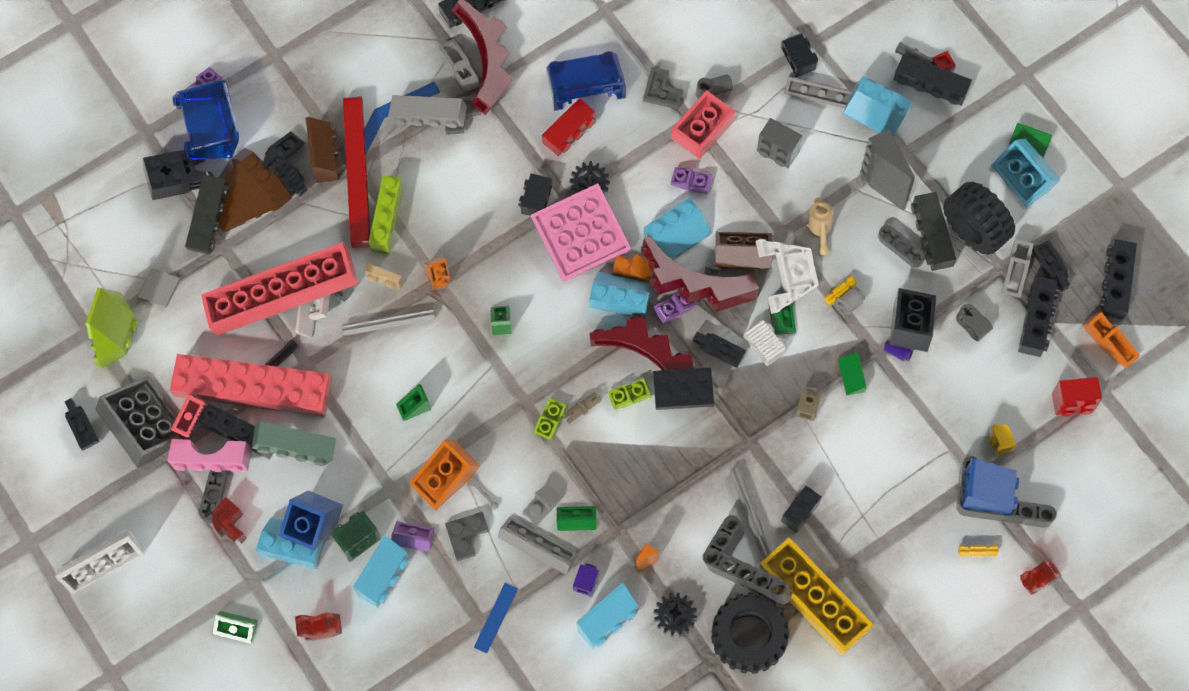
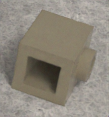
[795,389,821,421]

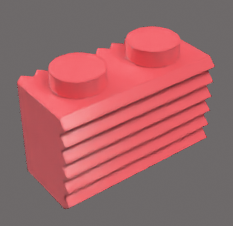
[171,394,207,437]

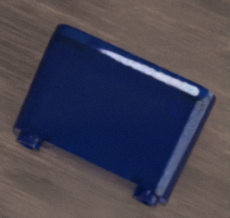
[546,51,626,111]
[172,80,239,160]

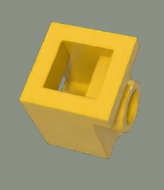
[989,424,1017,457]

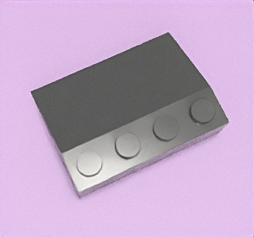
[860,130,915,210]
[95,376,187,468]

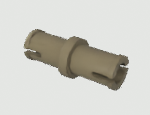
[563,392,601,424]

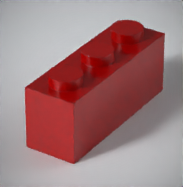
[542,98,596,156]

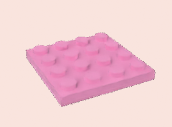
[530,184,631,283]

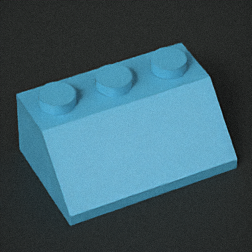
[843,76,912,136]
[991,139,1061,206]
[644,197,711,260]
[589,272,652,318]
[256,517,327,569]
[353,535,409,608]
[576,583,638,649]

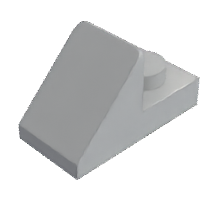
[522,484,563,526]

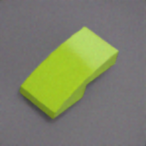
[607,378,652,410]
[533,398,568,440]

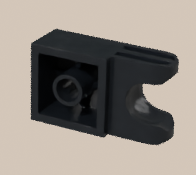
[143,147,214,200]

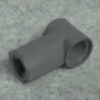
[695,74,733,99]

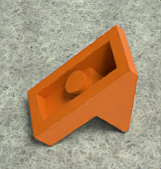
[612,254,652,282]

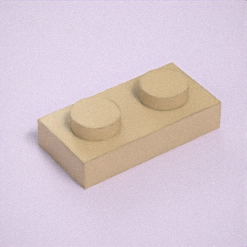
[364,263,403,289]

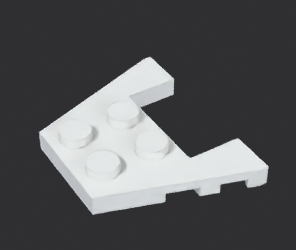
[756,239,819,314]

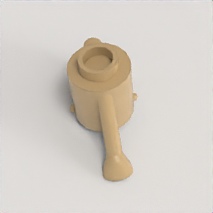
[807,197,834,255]

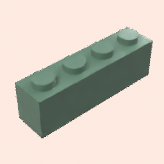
[252,421,336,466]

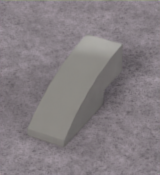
[438,39,480,93]
[1001,239,1034,298]

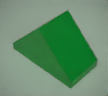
[491,305,512,335]
[396,384,431,421]

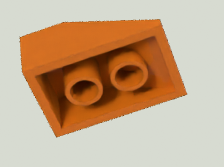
[409,440,480,510]

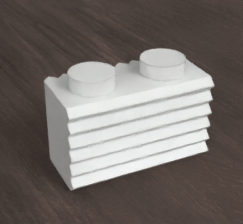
[743,319,786,366]

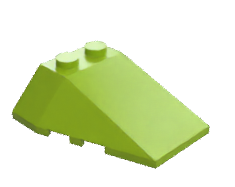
[86,287,138,368]

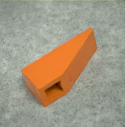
[423,256,451,289]

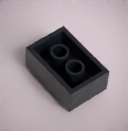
[889,288,936,352]

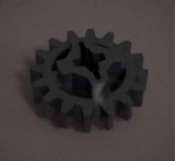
[274,159,308,197]
[569,161,610,194]
[654,592,697,637]

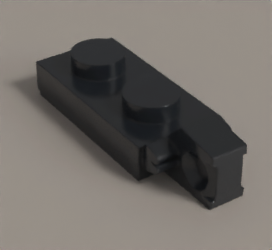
[261,131,305,168]
[1032,240,1070,292]
[693,331,746,368]
[64,398,100,451]

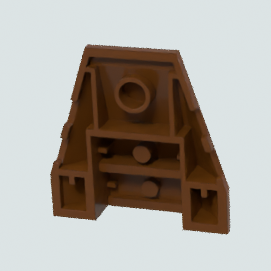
[218,148,292,232]

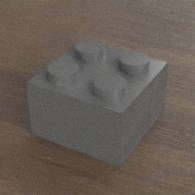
[757,118,803,169]

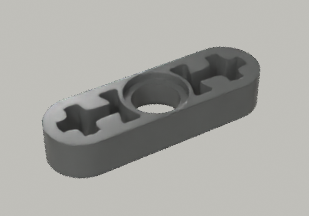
[878,225,925,268]
[199,470,228,523]

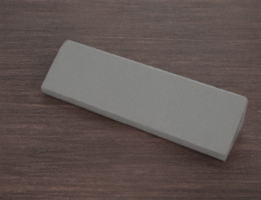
[784,76,852,108]
[498,517,578,574]

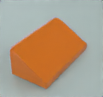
[636,544,659,572]

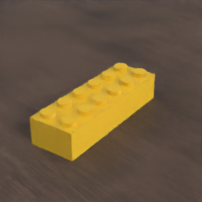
[759,538,873,657]

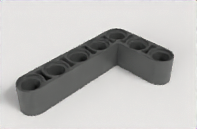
[956,456,1057,528]
[703,515,792,604]

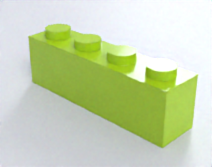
[369,175,403,254]

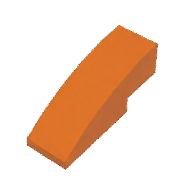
[1081,312,1140,368]

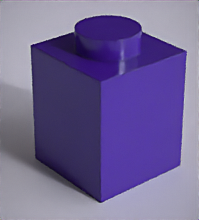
[573,563,600,597]

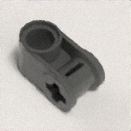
[956,304,993,341]

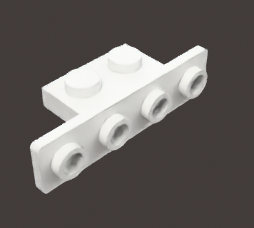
[295,295,330,338]

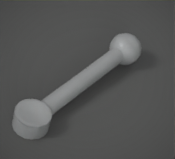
[469,478,499,509]

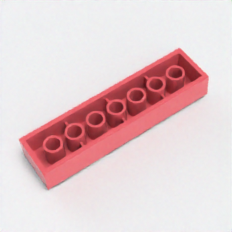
[201,242,359,336]
[169,354,332,416]

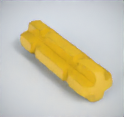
[824,276,856,306]
[958,545,998,557]

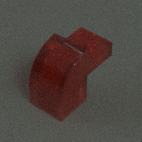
[212,497,247,544]
[1020,559,1062,595]
[295,612,342,640]

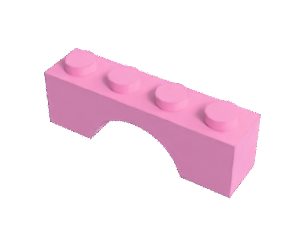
[167,439,252,473]

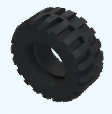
[943,181,1016,255]
[711,593,790,674]

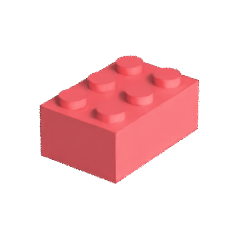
[671,90,735,159]

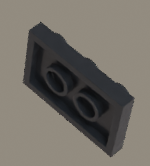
[653,367,714,410]

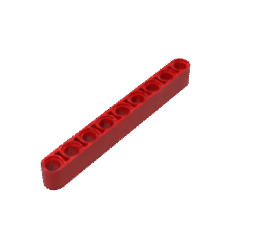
[343,96,370,248]

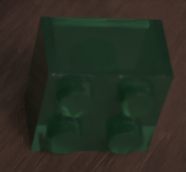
[331,511,381,563]

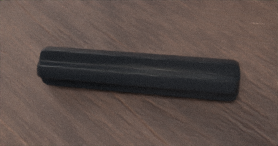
[265,340,299,367]

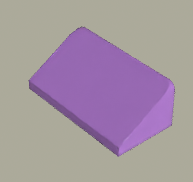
[391,521,435,552]

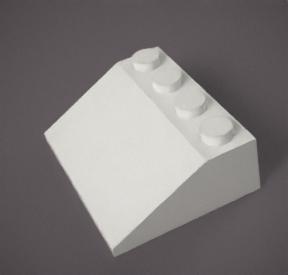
[56,530,144,594]

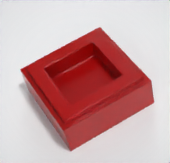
[932,51,956,71]

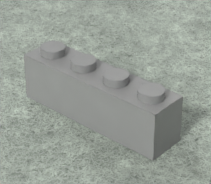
[388,95,467,128]

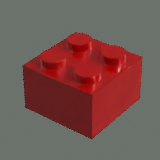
[1052,377,1102,417]

